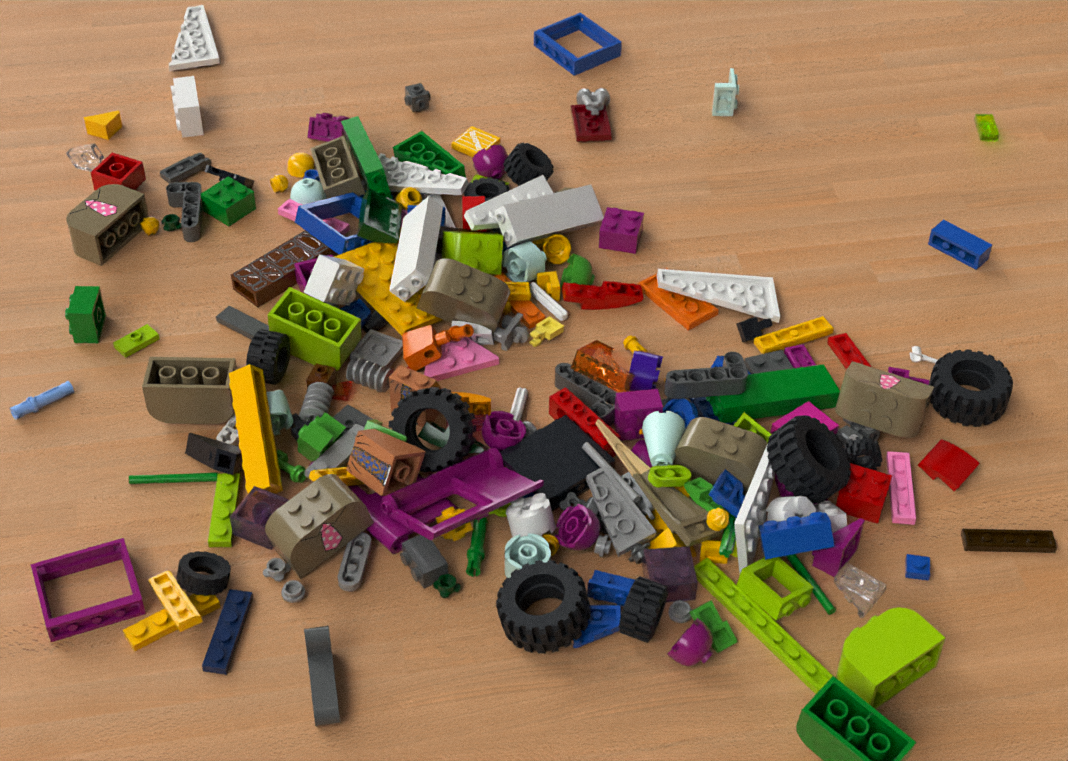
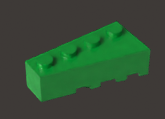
[393,131,466,178]

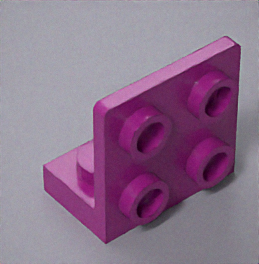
[307,113,349,142]

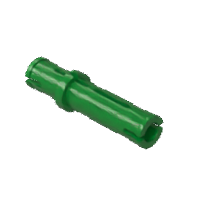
[466,517,488,577]

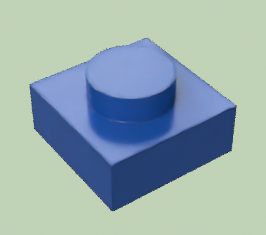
[905,554,930,581]

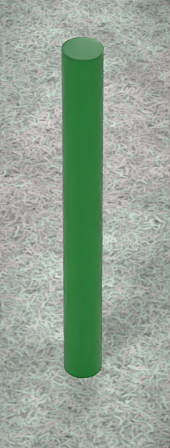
[129,473,218,484]
[786,554,836,615]

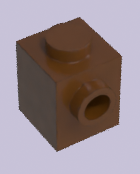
[306,363,337,388]

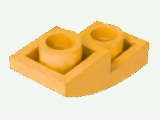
[451,392,491,417]

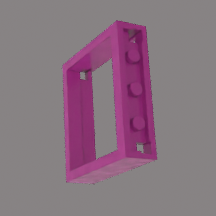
[31,538,146,642]

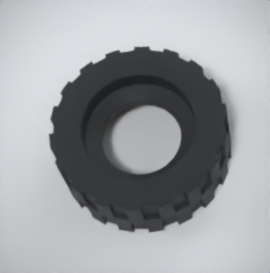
[176,551,231,596]

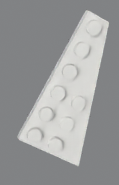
[169,5,220,71]
[361,153,468,196]
[464,175,553,230]
[657,269,780,323]
[734,444,775,575]

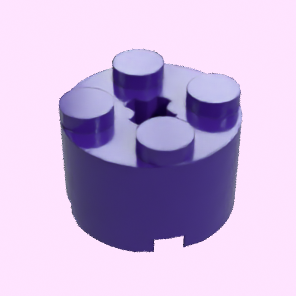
[625,350,663,391]

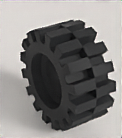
[843,436,883,471]

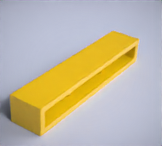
[229,364,283,499]

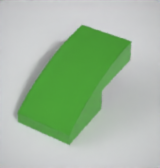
[684,477,729,513]
[689,600,738,653]

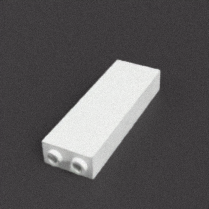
[494,185,604,248]
[389,196,443,302]

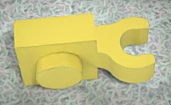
[529,316,564,347]

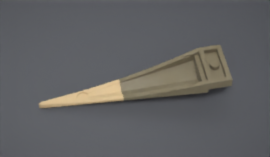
[596,419,724,547]

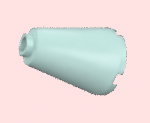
[642,411,686,466]

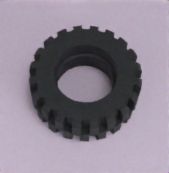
[929,349,1013,427]
[388,387,477,472]
[767,415,851,504]
[496,560,591,654]

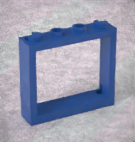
[534,12,622,76]
[295,192,375,255]

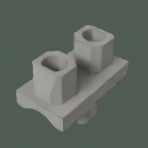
[493,313,529,351]

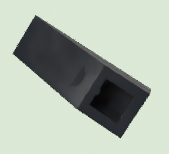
[185,433,244,475]

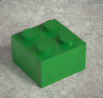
[201,176,256,227]
[65,286,106,344]

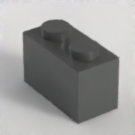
[400,535,448,589]

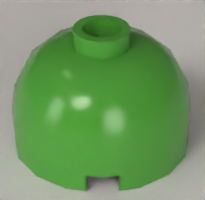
[560,253,595,290]

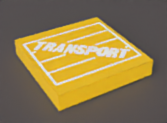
[451,126,500,157]

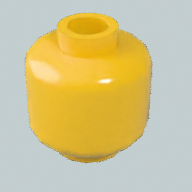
[395,187,422,210]

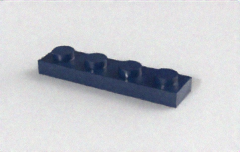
[202,589,253,675]

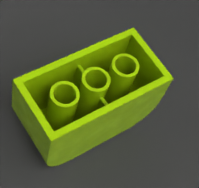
[267,287,361,371]
[836,607,945,709]

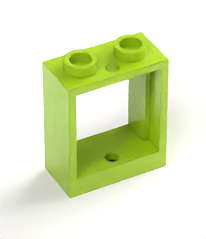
[736,557,814,621]

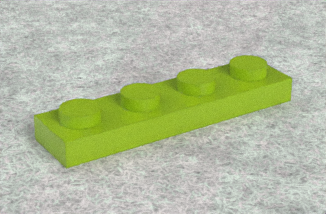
[208,473,241,547]

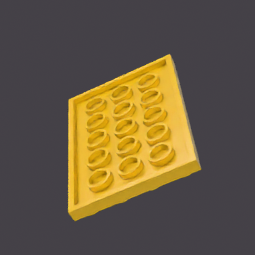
[335,242,443,335]

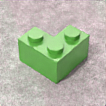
[297,412,346,462]

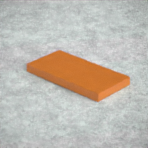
[637,268,719,331]

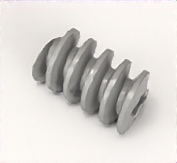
[346,358,393,392]
[299,382,334,422]

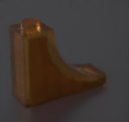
[571,340,635,393]

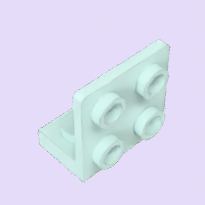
[712,68,739,116]

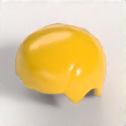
[287,152,315,177]
[542,234,571,264]

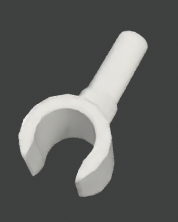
[909,346,938,364]

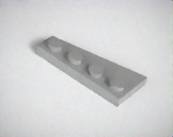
[586,466,657,557]

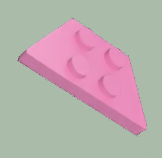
[424,337,499,381]

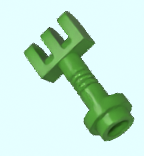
[276,450,307,483]

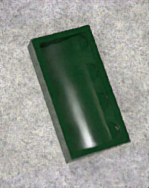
[357,188,402,243]

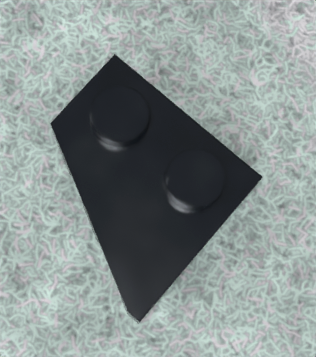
[205,165,255,187]

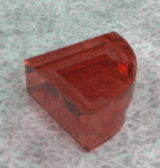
[332,381,353,401]

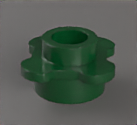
[161,214,182,231]
[433,574,461,598]

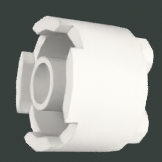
[506,493,556,538]
[766,496,817,522]

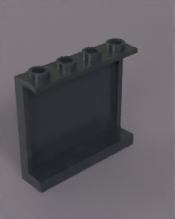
[500,415,615,511]

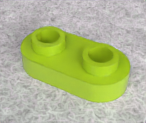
[648,465,691,488]

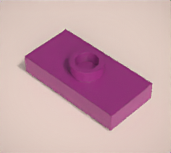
[784,344,816,368]

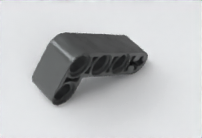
[166,182,203,242]
[664,351,748,399]
[555,363,617,426]
[304,625,340,726]

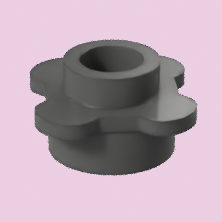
[559,492,586,511]
[629,543,652,564]

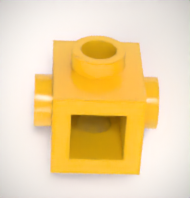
[435,507,473,541]

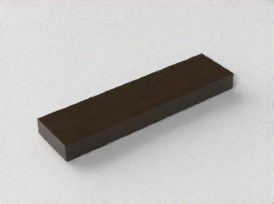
[961,529,1057,553]

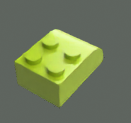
[441,231,503,275]

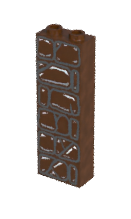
[231,230,339,308]

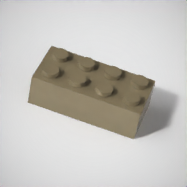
[310,136,365,199]

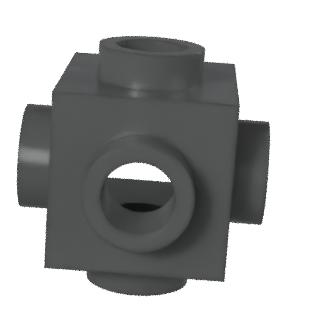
[404,83,431,112]

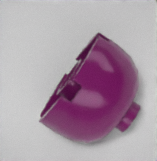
[472,145,508,179]
[482,411,526,452]
[555,504,600,551]
[667,618,713,666]

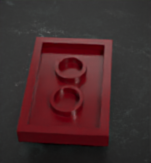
[571,104,612,142]

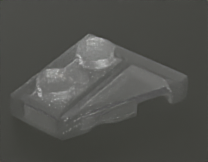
[66,143,105,172]
[834,562,887,618]

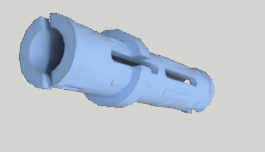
[10,381,74,420]

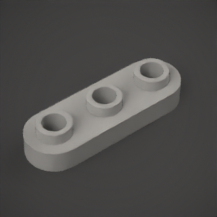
[338,532,371,591]

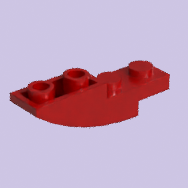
[562,281,644,310]

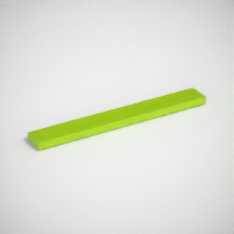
[690,557,833,694]

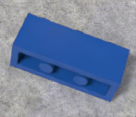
[928,220,992,270]
[758,512,835,559]

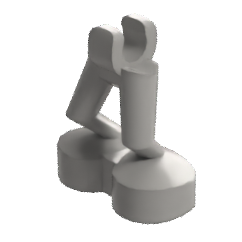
[576,88,610,115]

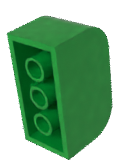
[796,676,916,761]

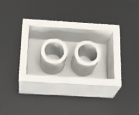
[171,76,204,138]
[304,254,365,305]

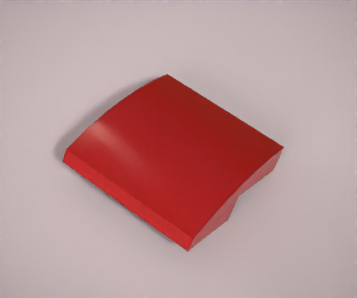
[918,439,980,491]

